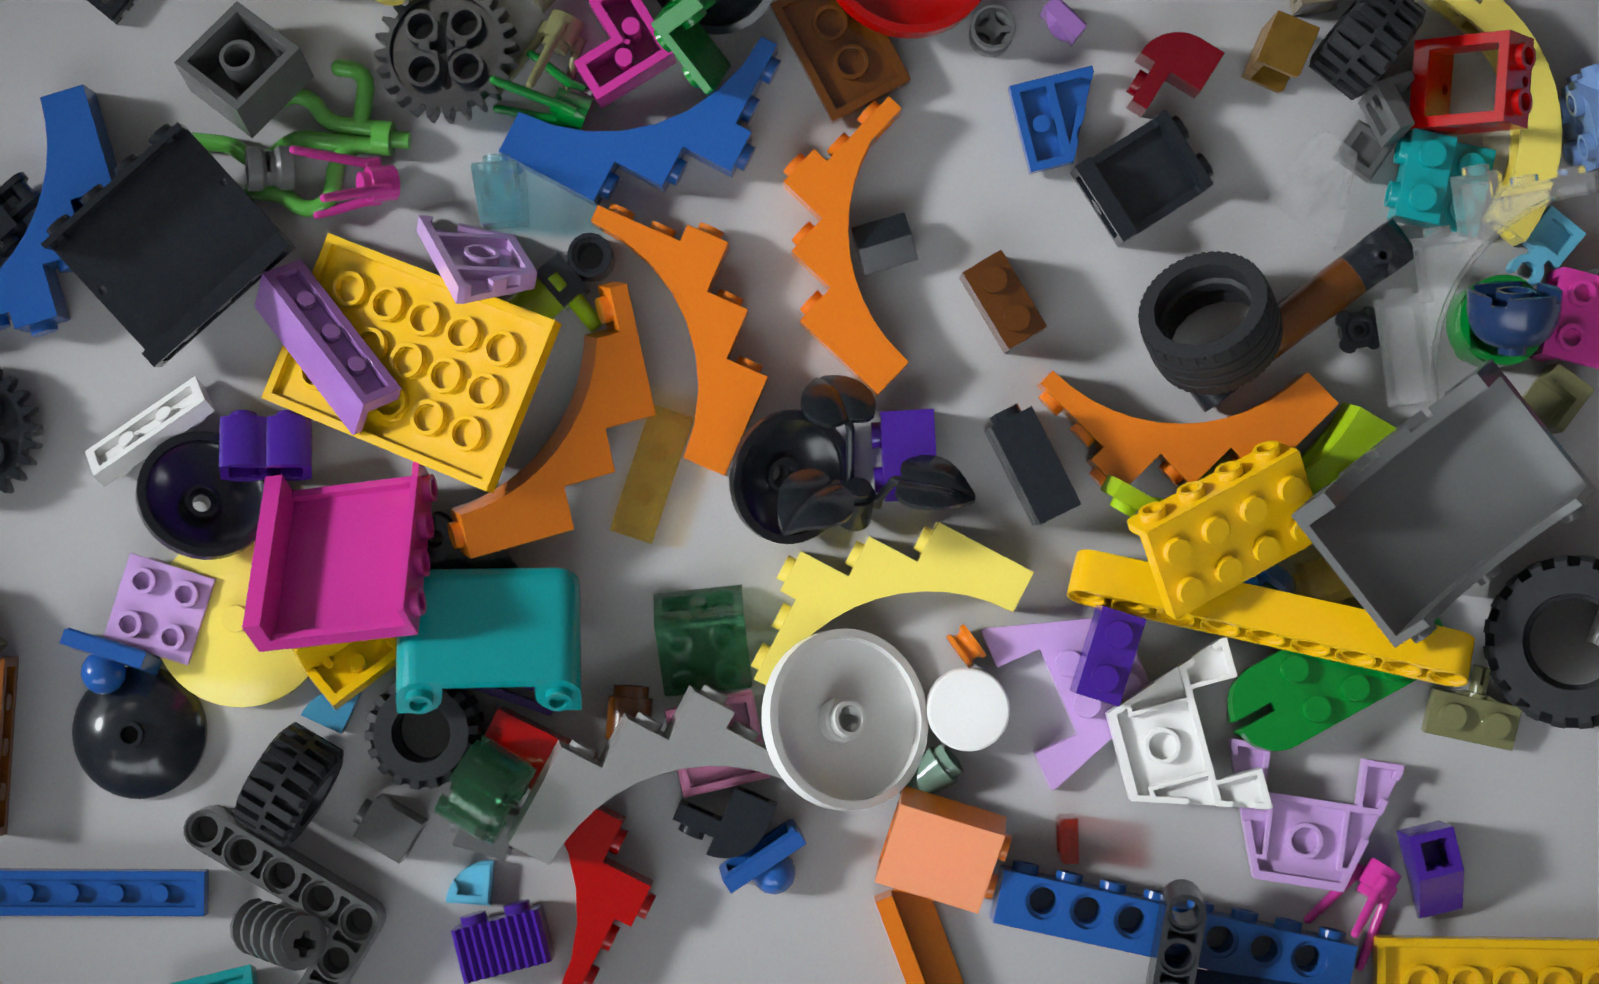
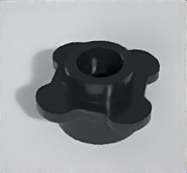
[1335,306,1383,354]

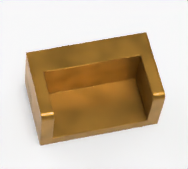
[1241,10,1320,93]

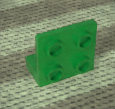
[651,0,731,95]

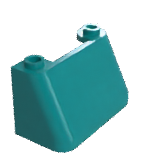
[396,568,582,714]

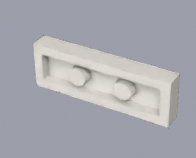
[85,376,215,487]

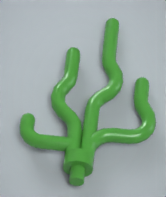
[192,59,412,217]

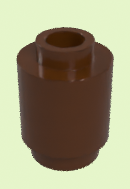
[605,684,653,739]

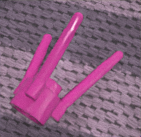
[289,145,400,219]
[1304,857,1402,971]

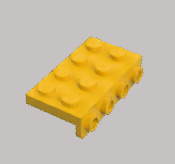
[1127,440,1313,619]

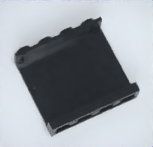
[41,122,296,367]

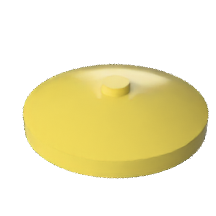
[161,542,309,707]

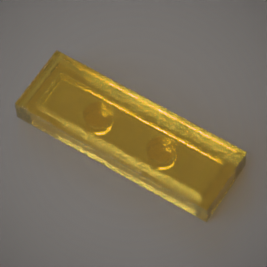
[610,404,694,544]

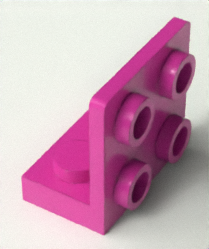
[1529,266,1599,370]

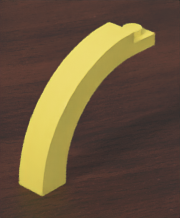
[1423,0,1562,246]

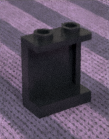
[1070,109,1214,247]

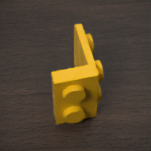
[292,637,396,710]

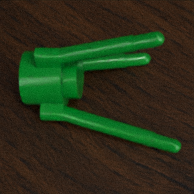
[490,49,594,130]

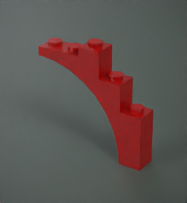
[478,706,657,984]

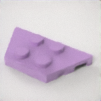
[416,215,537,304]

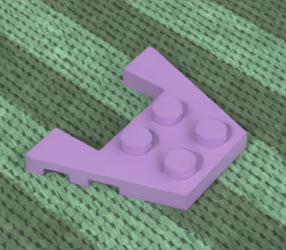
[980,618,1150,790]
[1228,738,1405,893]

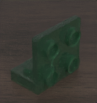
[653,584,753,697]

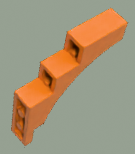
[447,281,656,559]

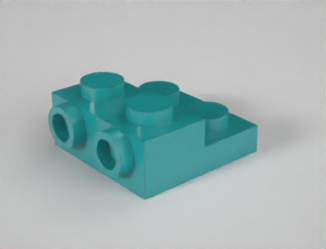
[1384,128,1497,239]

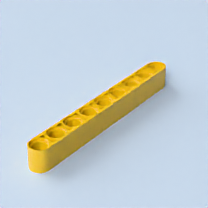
[1067,549,1475,687]

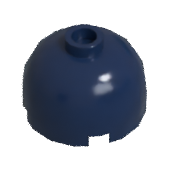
[1466,281,1563,356]

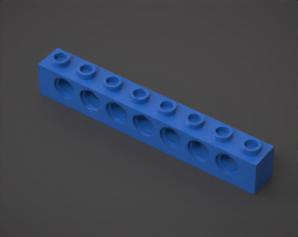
[990,860,1358,984]

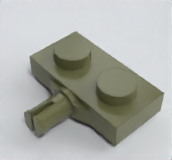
[1421,664,1522,751]

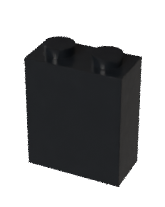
[984,403,1081,526]

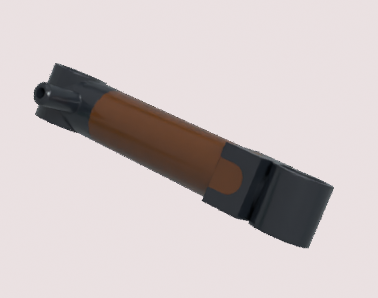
[1190,218,1419,412]

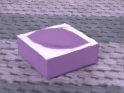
[1040,0,1087,46]

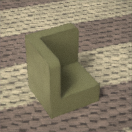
[1522,363,1595,434]

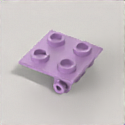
[103,553,216,665]

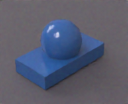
[59,627,162,694]
[719,818,806,895]

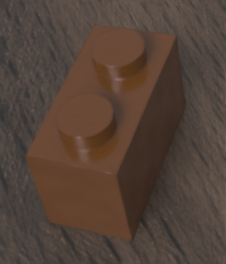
[959,250,1048,354]

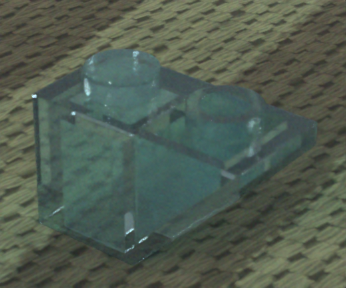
[471,154,530,230]

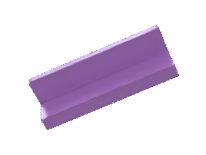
[255,259,401,435]

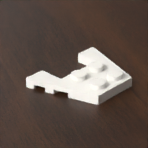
[1105,637,1273,810]

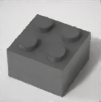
[174,1,314,138]

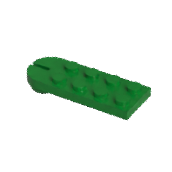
[1226,606,1444,752]

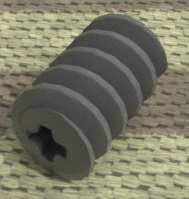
[230,898,327,971]

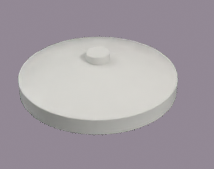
[762,628,929,811]

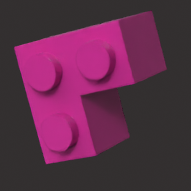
[573,0,677,109]

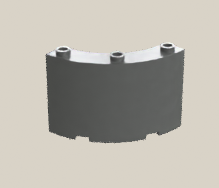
[1291,359,1595,647]

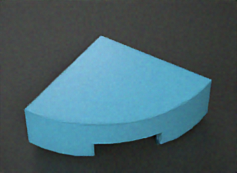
[446,859,495,906]

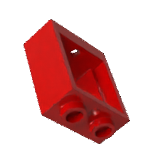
[1410,30,1536,135]

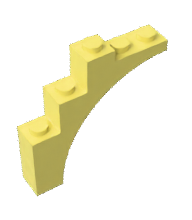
[751,522,1034,685]

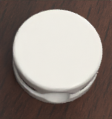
[926,667,1010,752]

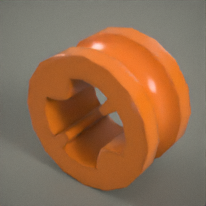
[946,624,987,668]

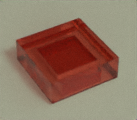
[1056,814,1079,864]

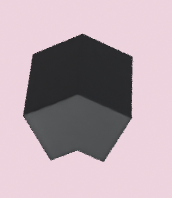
[851,212,919,275]

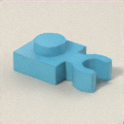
[1505,206,1587,287]

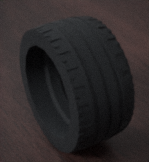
[1138,251,1283,395]

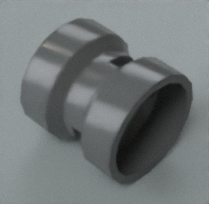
[968,4,1016,58]
[245,145,295,192]

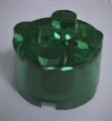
[434,734,536,845]

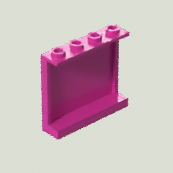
[242,461,438,652]

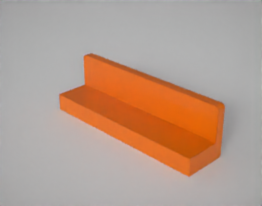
[874,888,964,984]

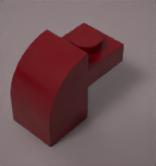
[1126,32,1225,117]

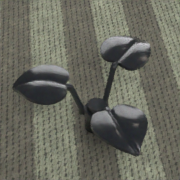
[777,375,976,536]

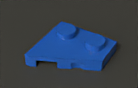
[1008,65,1094,175]

